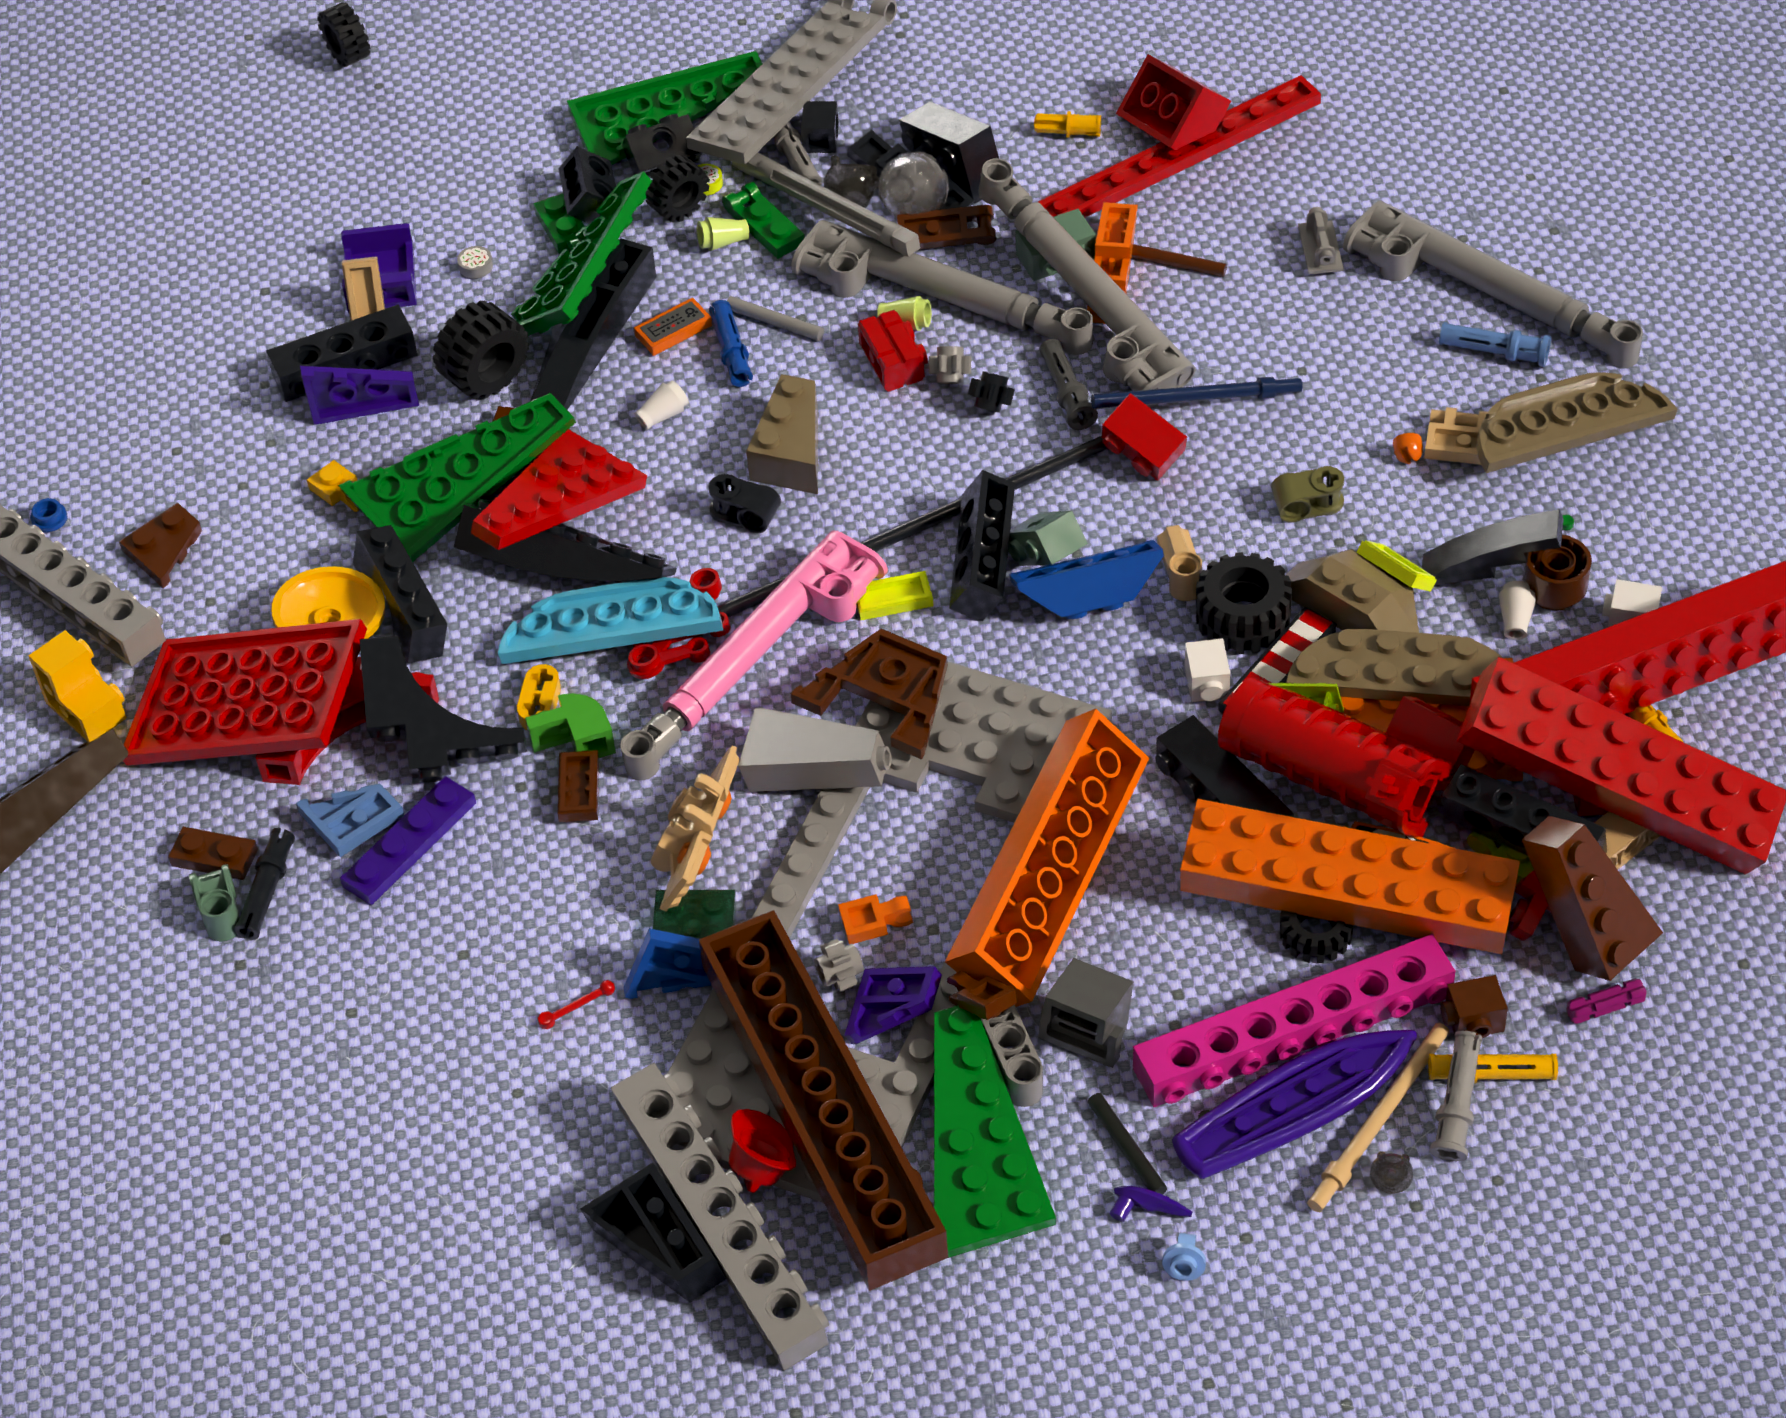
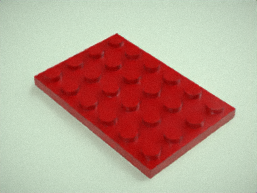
[123,619,367,766]

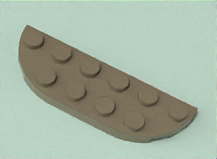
[1477,372,1678,473]
[1286,629,1504,706]

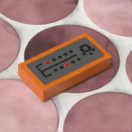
[634,297,713,356]

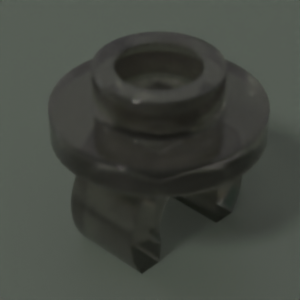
[1370,1151,1413,1194]

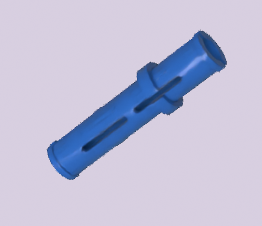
[709,300,753,387]

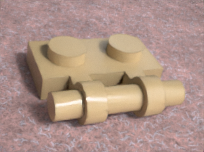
[1424,407,1487,465]

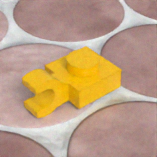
[307,460,359,512]

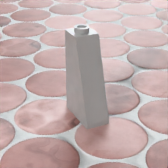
[738,708,891,792]

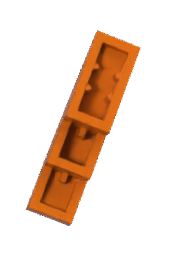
[1087,202,1138,324]

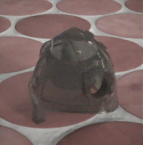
[823,155,880,208]

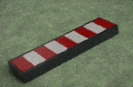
[1218,607,1337,714]

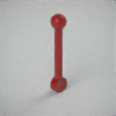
[538,980,615,1029]

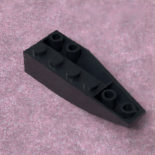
[530,238,657,410]
[454,497,677,581]

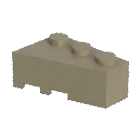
[746,374,818,494]

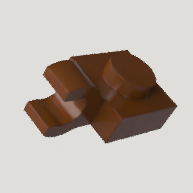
[947,971,1017,1020]

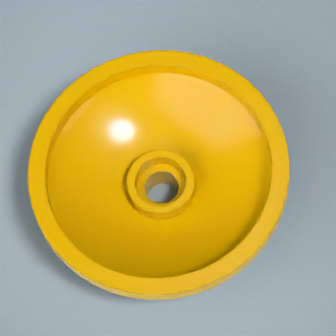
[271,566,385,639]

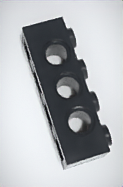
[266,304,418,402]
[949,470,1015,621]
[1441,764,1607,856]

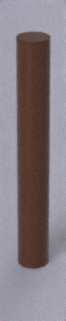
[1132,244,1227,277]

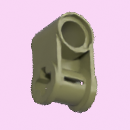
[1271,466,1344,522]

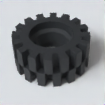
[317,2,371,67]
[645,155,709,222]
[1279,910,1353,963]

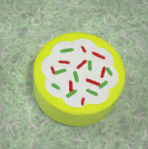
[697,164,723,196]

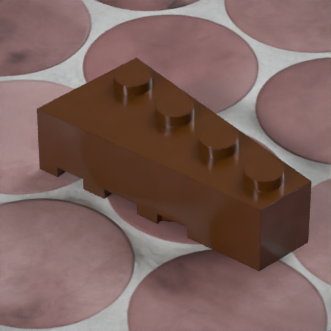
[1522,816,1663,981]

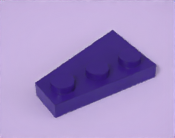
[300,366,419,425]

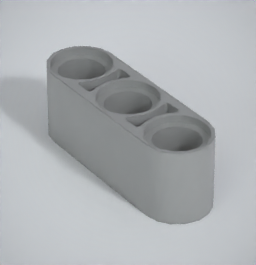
[980,1005,1043,1107]

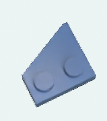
[296,783,404,858]

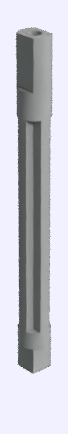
[732,152,921,257]

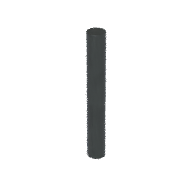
[1087,1093,1167,1195]

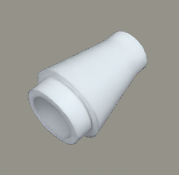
[634,380,689,430]
[1498,581,1536,640]

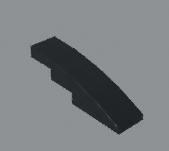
[847,129,975,211]
[1422,509,1564,585]

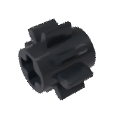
[967,371,1015,413]

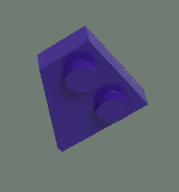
[844,966,942,1044]

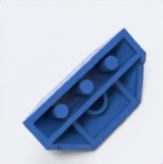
[1009,540,1164,619]

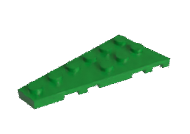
[567,51,762,165]
[934,1005,1056,1258]

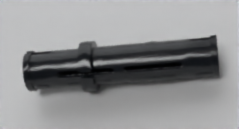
[234,828,295,940]

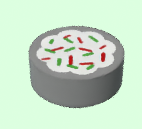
[457,246,493,279]

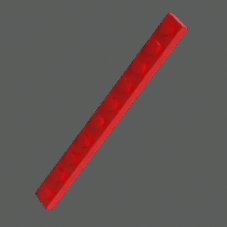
[1038,75,1321,218]

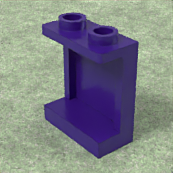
[341,223,417,313]

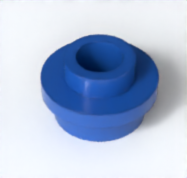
[30,498,68,532]

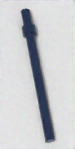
[1091,377,1303,409]

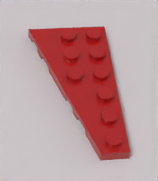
[471,429,647,550]

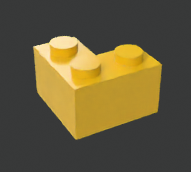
[28,630,127,743]

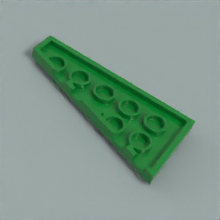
[511,171,652,336]
[338,393,576,562]

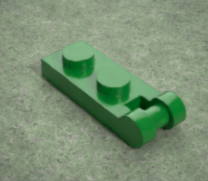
[722,182,805,259]

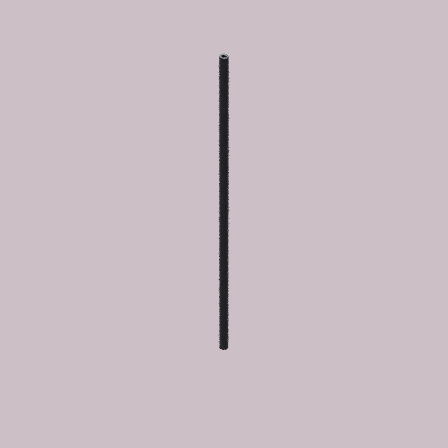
[717,436,1108,618]

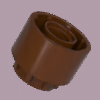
[1522,535,1592,611]

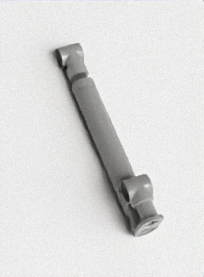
[979,158,1196,407]
[1343,200,1643,368]
[791,220,1093,355]

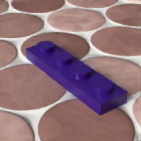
[340,776,476,906]

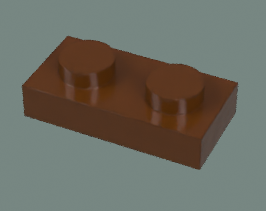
[168,826,258,880]

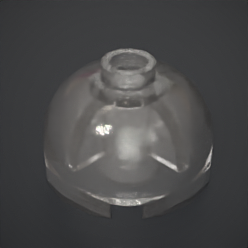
[878,152,949,218]

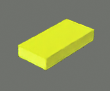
[1356,540,1437,591]
[856,571,934,620]

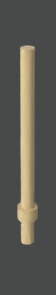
[1307,1023,1449,1213]

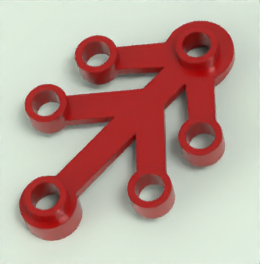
[627,568,731,679]

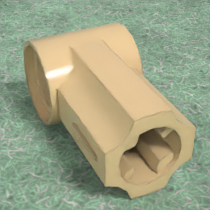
[1157,525,1202,601]

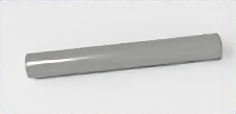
[727,296,824,341]

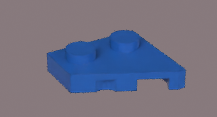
[624,928,711,999]

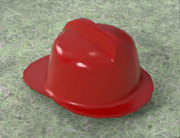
[729,1109,796,1193]

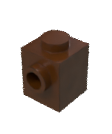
[1440,975,1508,1039]

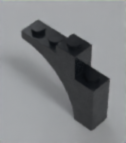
[360,636,527,783]

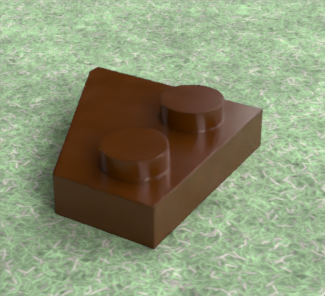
[119,503,202,588]

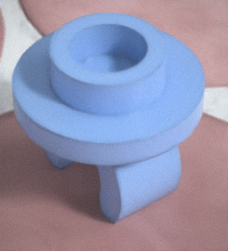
[1162,1233,1206,1281]

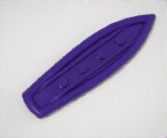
[1172,1030,1417,1179]

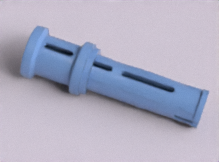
[1439,322,1551,367]

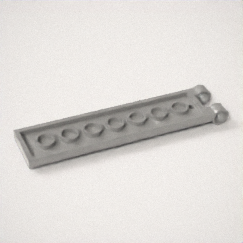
[686,0,897,165]

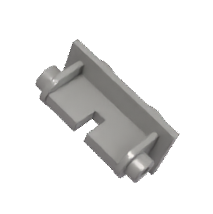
[1298,207,1344,274]

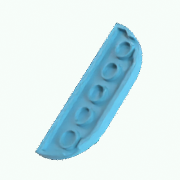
[498,577,723,664]

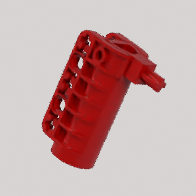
[1218,677,1455,837]

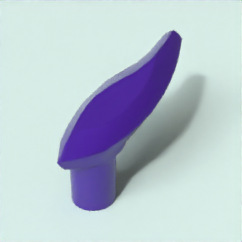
[1109,1186,1193,1222]

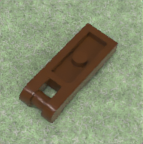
[897,205,997,250]

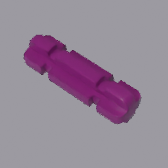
[1566,978,1647,1024]

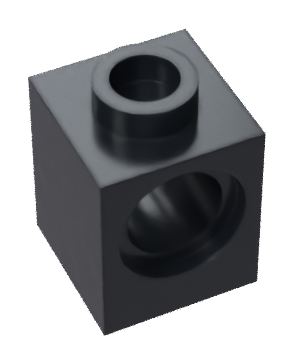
[801,101,839,153]

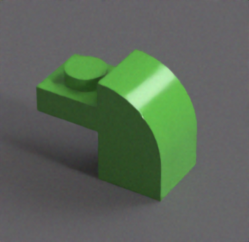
[525,693,616,758]

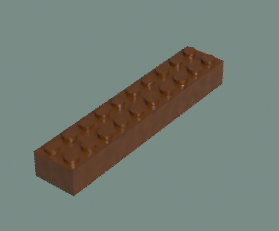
[699,910,948,1291]

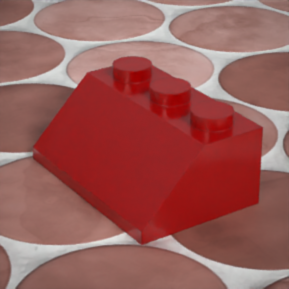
[1116,54,1231,150]

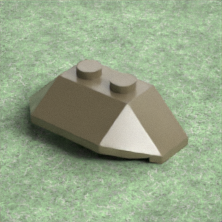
[1285,549,1419,633]

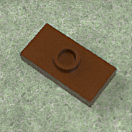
[557,750,599,822]

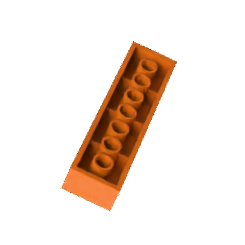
[945,709,1149,1007]
[1180,799,1520,955]

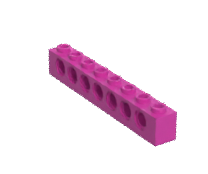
[1133,934,1456,1107]

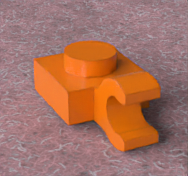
[838,894,913,944]

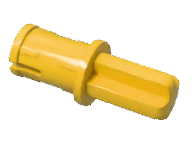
[1034,111,1101,138]

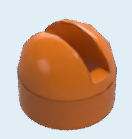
[1393,433,1423,464]

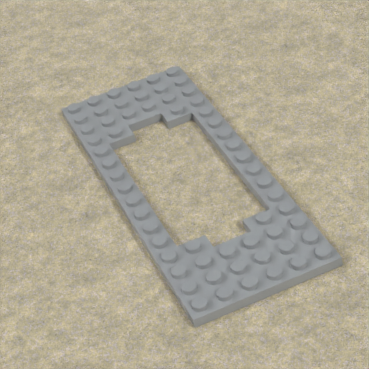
[651,661,1112,1203]

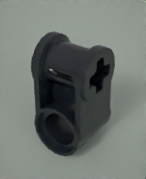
[708,474,781,533]

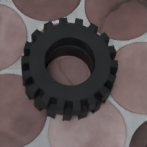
[432,301,529,399]
[1196,552,1292,654]

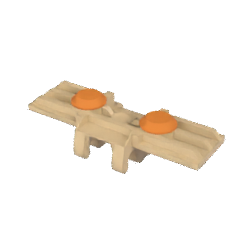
[651,745,740,912]

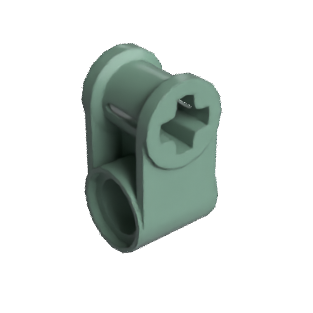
[189,864,240,942]

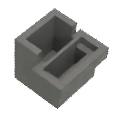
[1038,958,1134,1068]

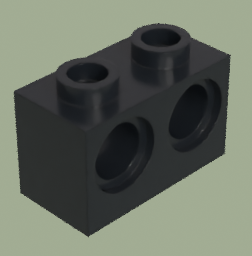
[558,146,616,224]

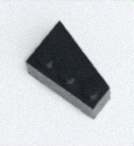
[899,101,999,204]
[580,1163,726,1303]

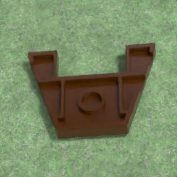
[790,628,948,759]

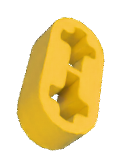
[517,664,561,731]

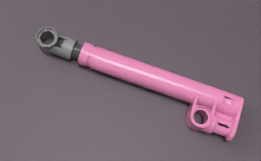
[620,530,888,780]

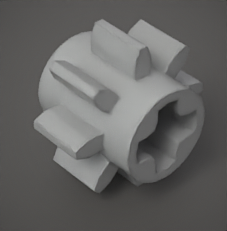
[929,346,971,384]
[814,939,864,992]

